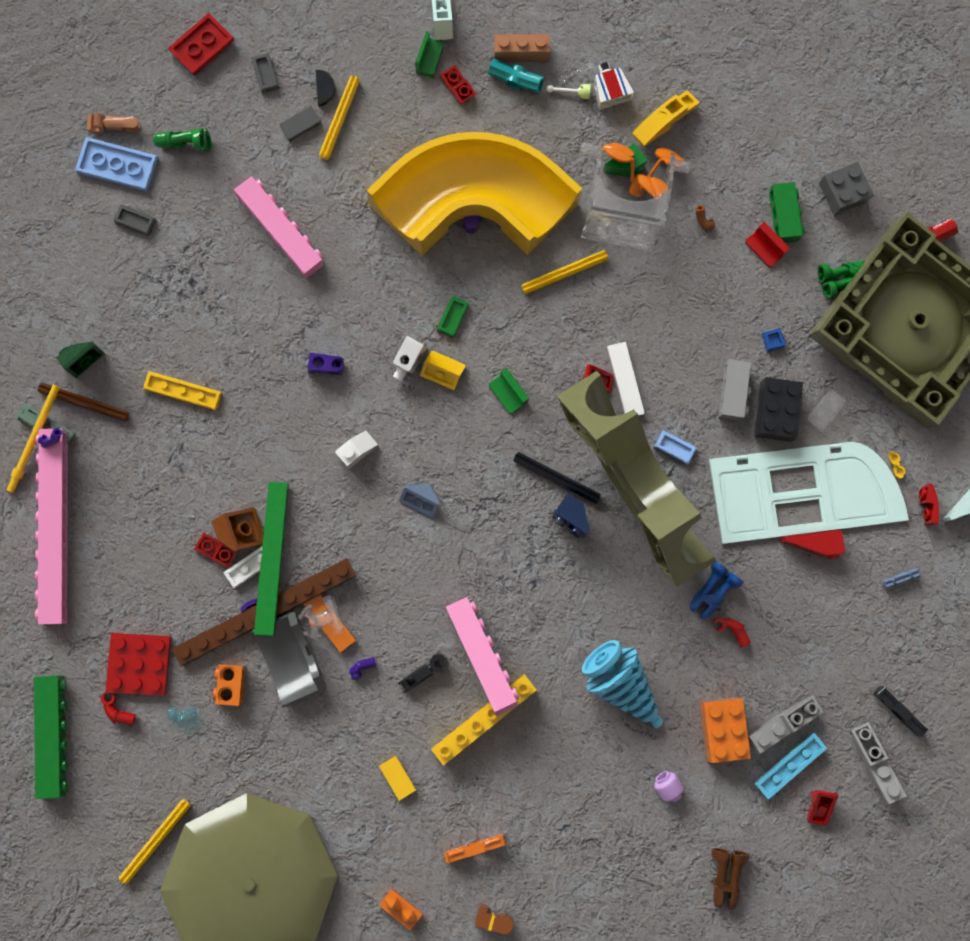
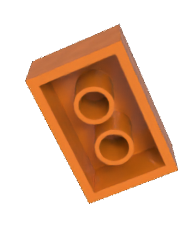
[700,698,751,763]

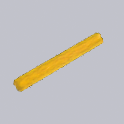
[319,75,360,160]
[521,250,608,294]
[119,799,191,884]

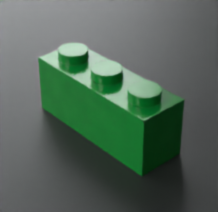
[769,182,804,243]

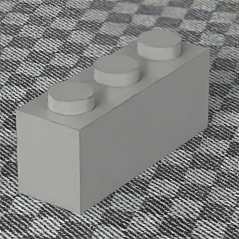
[718,359,753,421]

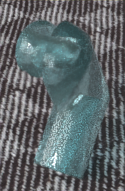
[166,706,197,721]

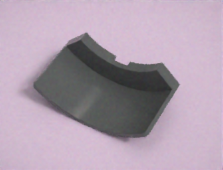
[252,611,327,707]

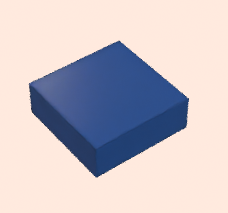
[761,328,786,352]

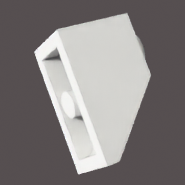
[335,431,378,469]

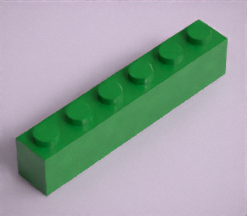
[34,675,68,799]

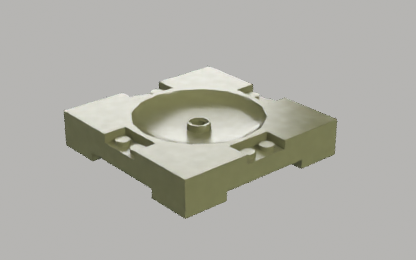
[808,212,970,428]

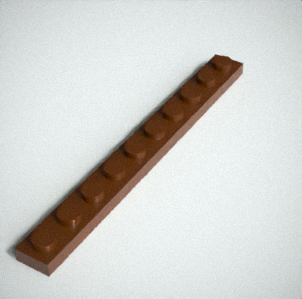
[172,558,357,666]

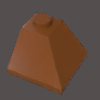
[211,507,264,551]

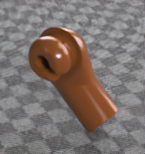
[695,205,715,231]

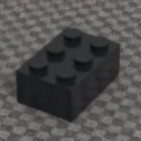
[754,377,803,442]

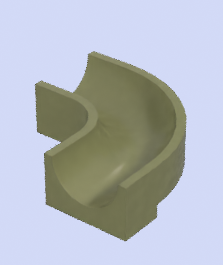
[557,371,716,587]

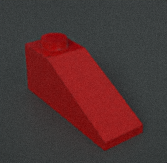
[780,530,845,560]

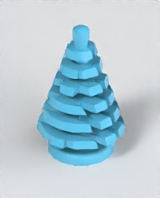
[582,640,663,728]

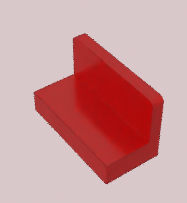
[745,222,790,268]

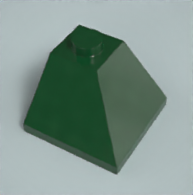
[56,342,105,378]

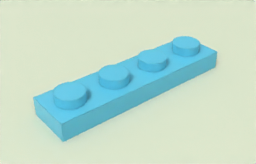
[754,732,827,800]

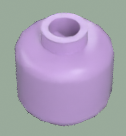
[654,771,684,802]

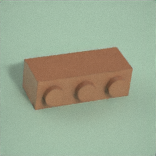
[494,34,550,62]

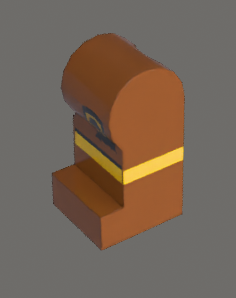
[475,903,513,934]

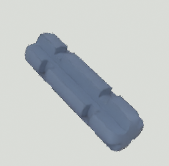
[882,568,921,589]

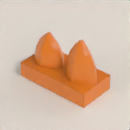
[379,888,423,931]

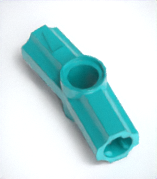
[488,58,544,93]

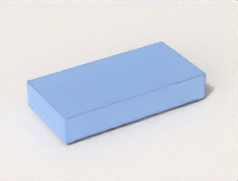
[654,430,697,465]

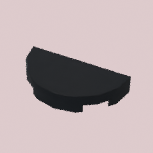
[316,70,336,107]

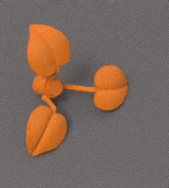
[600,143,685,201]

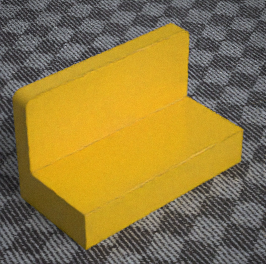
[420,351,466,390]

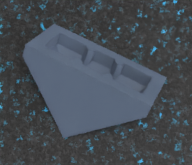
[399,484,440,519]

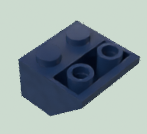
[552,493,589,538]

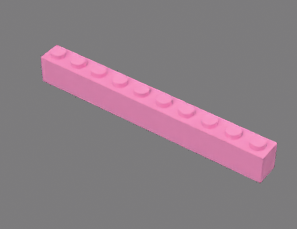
[35,428,68,625]

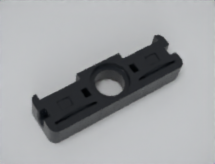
[873,686,928,737]

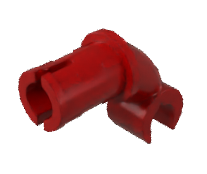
[712,617,751,648]
[101,692,136,726]

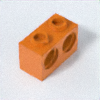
[213,664,246,706]

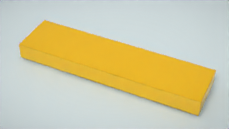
[143,371,222,411]

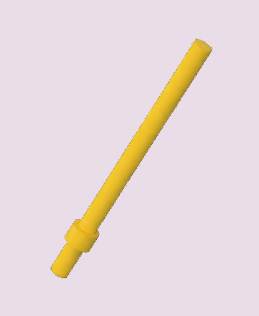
[6,384,60,493]

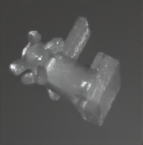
[298,595,345,639]

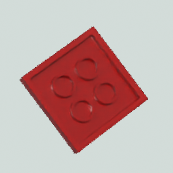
[105,633,171,696]

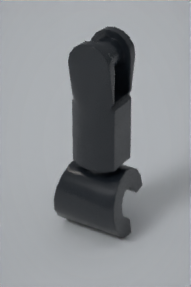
[398,653,446,693]

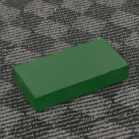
[437,296,469,338]

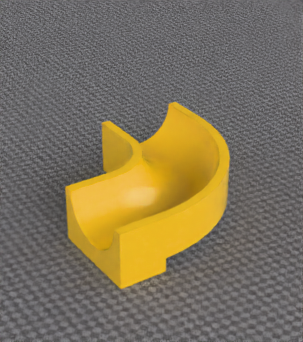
[367,132,582,256]

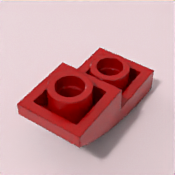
[440,64,477,105]
[918,483,939,526]
[194,532,238,568]

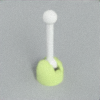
[546,84,591,99]

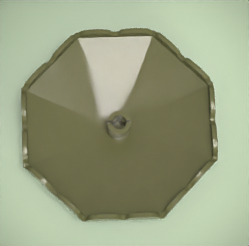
[160,793,338,941]

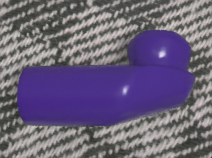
[37,428,62,448]
[349,657,376,680]

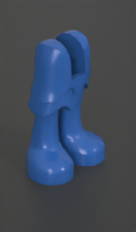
[689,561,744,620]

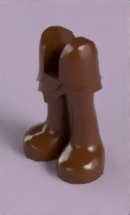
[711,848,749,910]

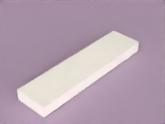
[607,342,645,416]

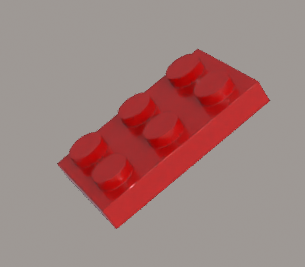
[168,13,234,76]

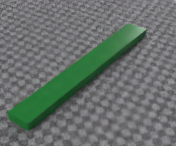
[254,482,289,637]

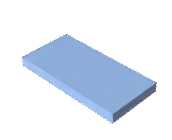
[75,137,158,192]

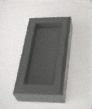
[251,53,280,93]
[280,106,321,141]
[113,204,156,236]

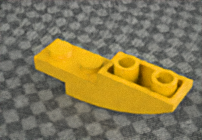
[632,90,700,147]

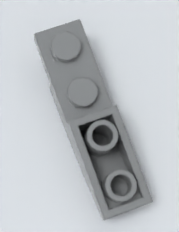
[748,695,823,754]
[850,722,906,805]

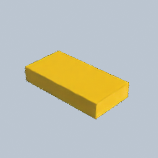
[379,756,416,801]

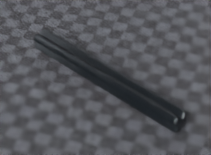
[513,452,601,503]

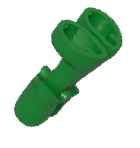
[153,128,212,151]
[817,260,865,298]

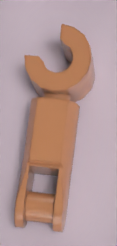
[87,113,140,134]

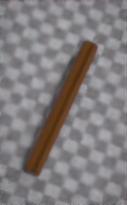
[38,383,130,421]

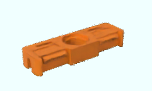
[444,834,506,864]

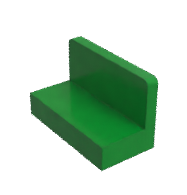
[415,31,444,78]
[488,368,529,414]

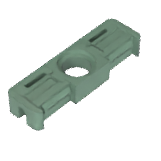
[16,404,76,447]

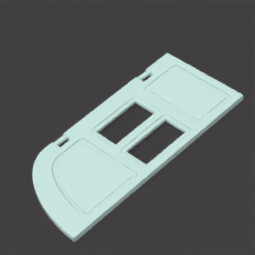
[709,442,909,544]

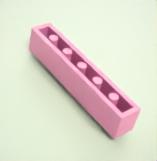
[234,176,324,279]
[446,597,519,716]

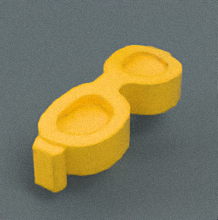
[888,451,905,479]

